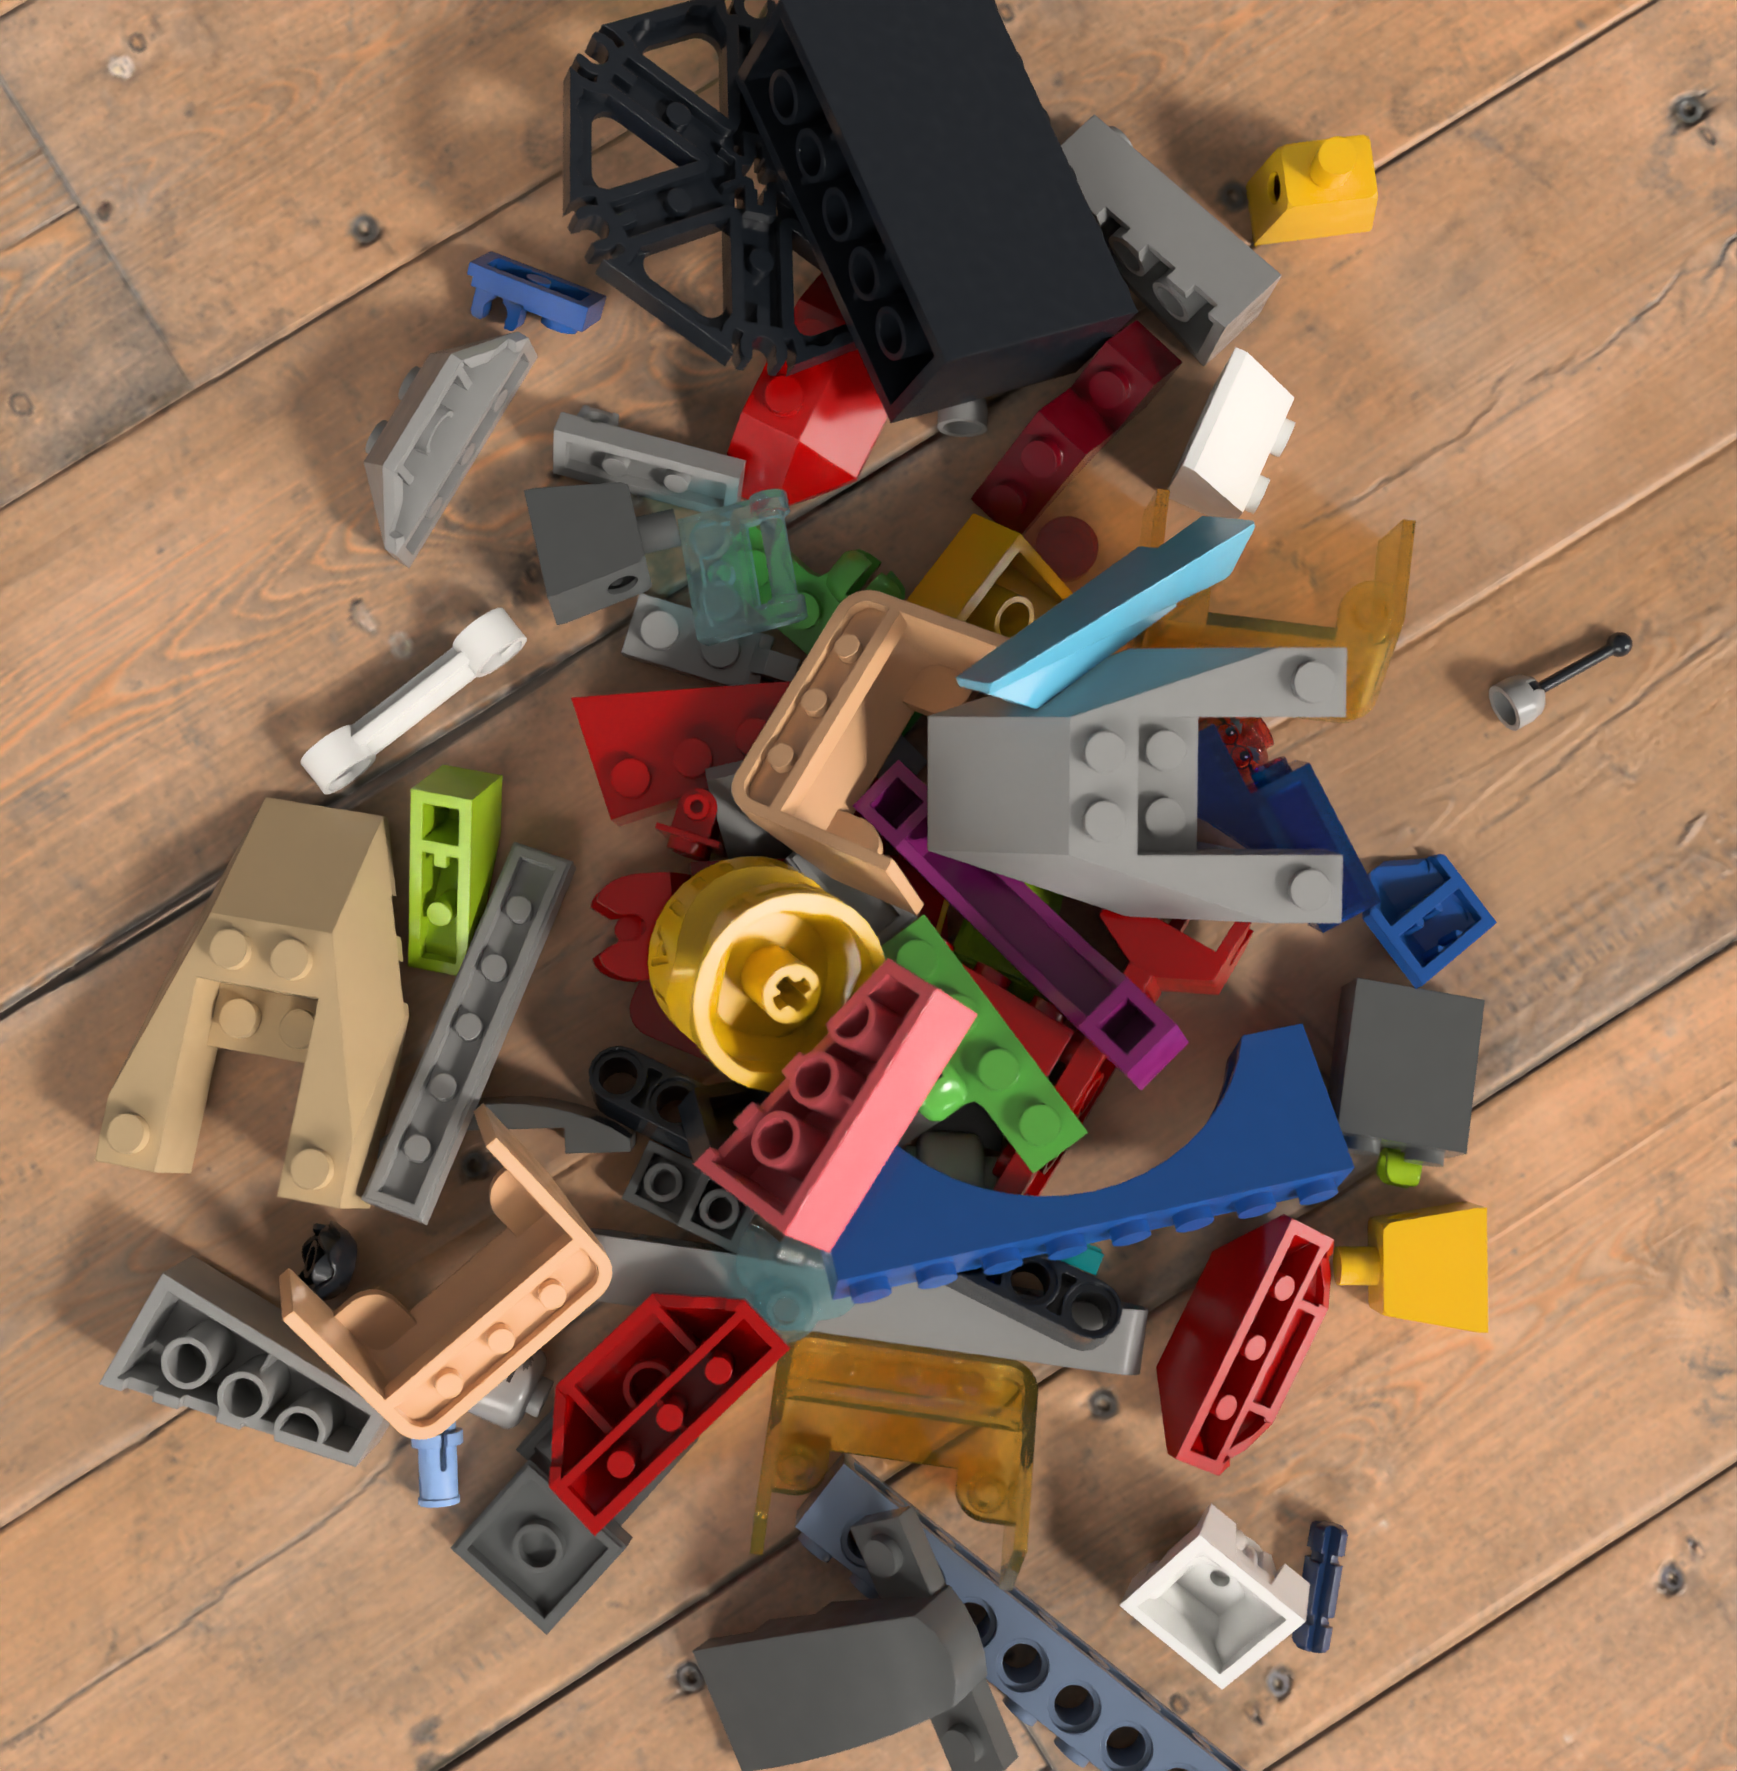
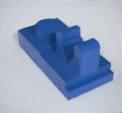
[467,251,607,334]

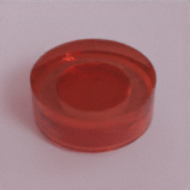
[1034,516,1099,583]

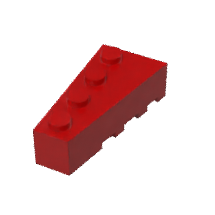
[571,681,792,827]

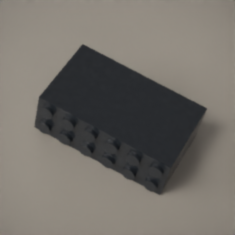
[735,0,1138,423]

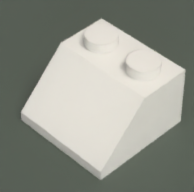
[1164,347,1296,519]

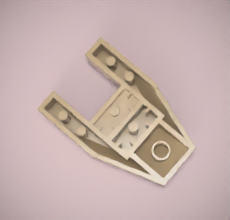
[94,797,409,1209]

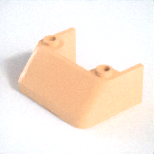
[732,590,1010,915]
[279,1103,612,1439]

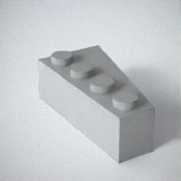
[1061,114,1282,366]
[99,1255,390,1467]

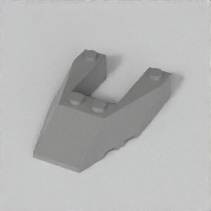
[927,648,1347,923]

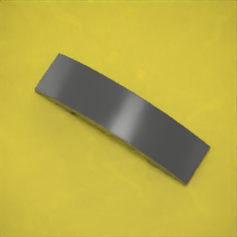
[377,1096,637,1159]

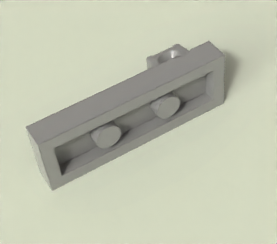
[553,405,746,521]

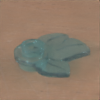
[736,1224,855,1343]

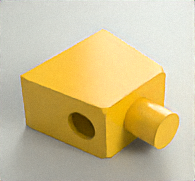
[1246,135,1378,246]
[1333,1202,1488,1333]

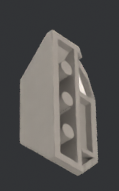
[364,331,538,568]

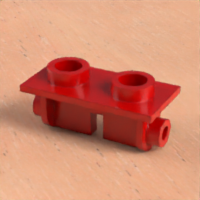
[655,788,727,861]

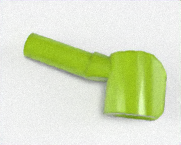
[1376,1147,1422,1189]

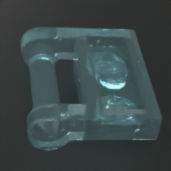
[677,489,808,646]

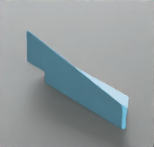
[956,516,1255,709]

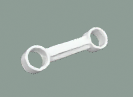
[300,608,527,794]

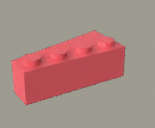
[693,958,978,1252]

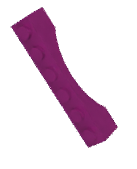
[853,759,1189,1090]

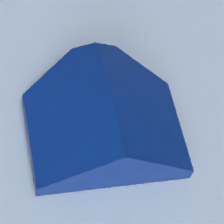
[1360,854,1497,989]

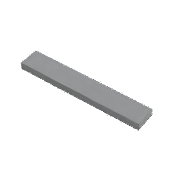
[361,842,576,1225]

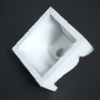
[1119,1504,1310,1690]

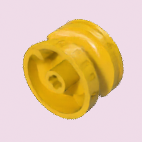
[648,856,886,1092]

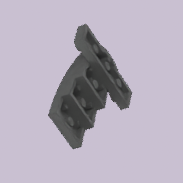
[693,1505,1019,1771]

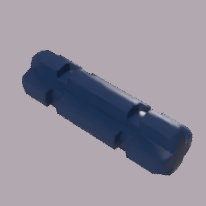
[1292,1521,1348,1653]

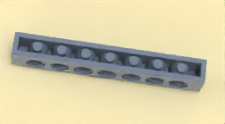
[795,1451,1247,1771]

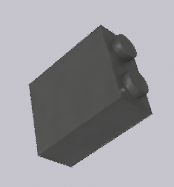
[1328,977,1485,1167]

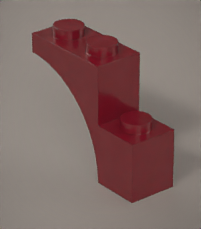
[970,320,1183,536]

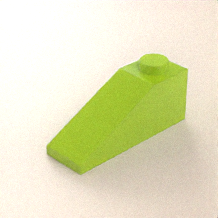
[408,765,503,976]

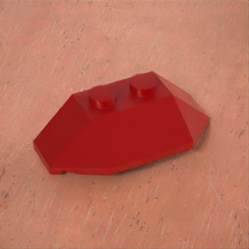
[727,272,888,514]
[1156,1214,1334,1476]
[548,1292,791,1536]

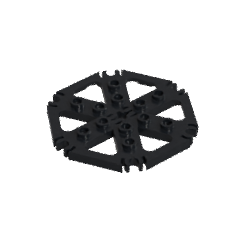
[563,0,857,377]

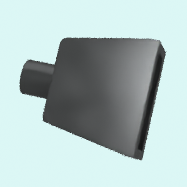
[524,482,682,625]

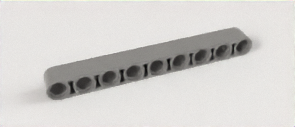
[590,1228,1148,1375]

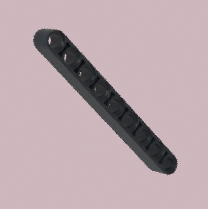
[588,1046,1122,1351]

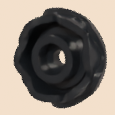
[298,1221,357,1301]

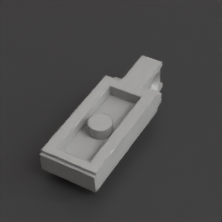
[621,593,801,686]

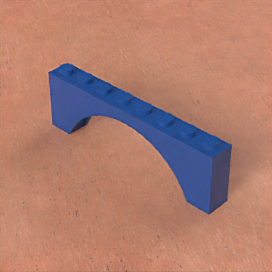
[820,1023,1355,1304]

